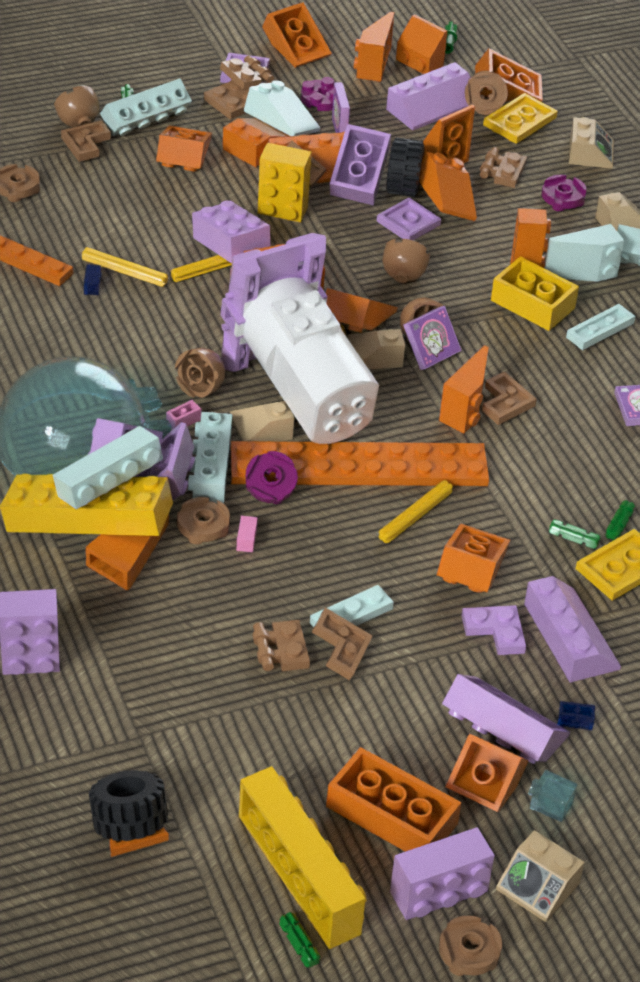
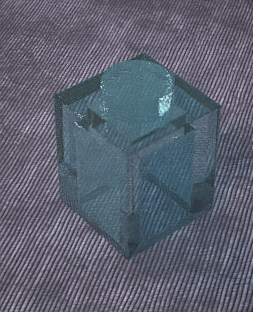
[528,770,578,822]

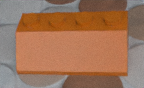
[268,131,345,183]

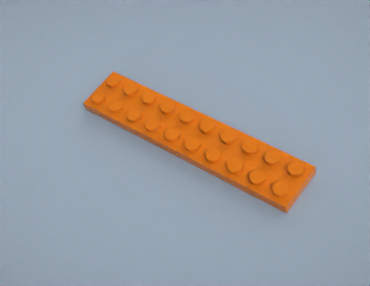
[230,441,489,486]

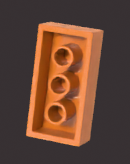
[326,747,461,852]

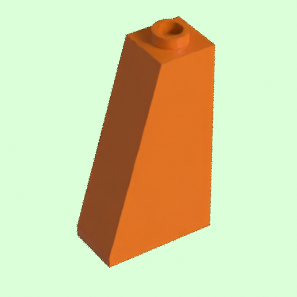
[86,514,169,591]

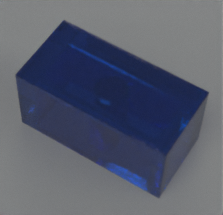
[84,264,101,295]
[557,701,595,730]

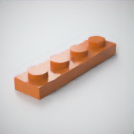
[0,235,73,286]

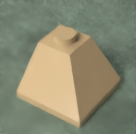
[595,192,640,231]
[347,329,405,369]
[230,401,294,442]

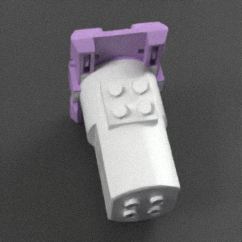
[221,233,379,444]

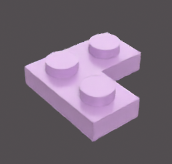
[462,605,526,655]

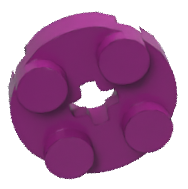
[300,77,334,111]
[541,175,587,212]
[245,451,298,504]

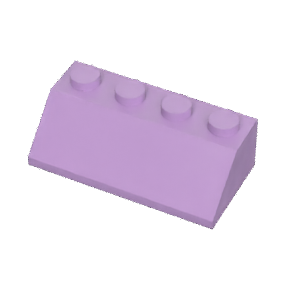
[386,62,470,131]
[524,576,621,682]
[442,674,570,764]

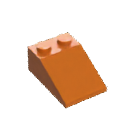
[262,2,332,68]
[354,12,395,82]
[475,48,543,102]
[423,105,475,163]
[223,118,291,167]
[156,125,212,171]
[419,151,477,221]
[326,288,398,333]
[439,345,489,434]
[437,524,510,593]

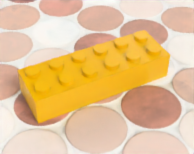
[0,474,173,536]
[239,766,367,950]

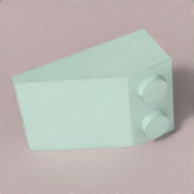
[244,81,320,137]
[544,224,624,282]

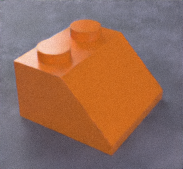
[396,14,447,74]
[445,734,529,812]

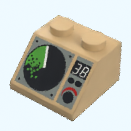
[569,117,614,169]
[496,830,585,922]

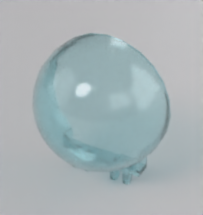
[0,356,172,476]

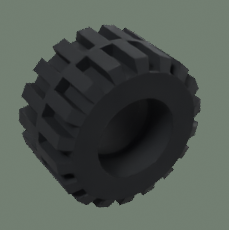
[386,137,425,197]
[89,770,168,841]

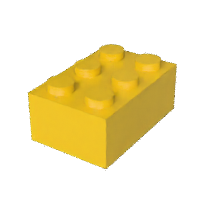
[257,143,312,222]
[491,256,579,331]

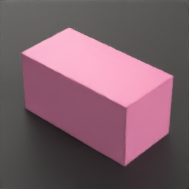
[166,400,201,430]
[236,516,258,552]

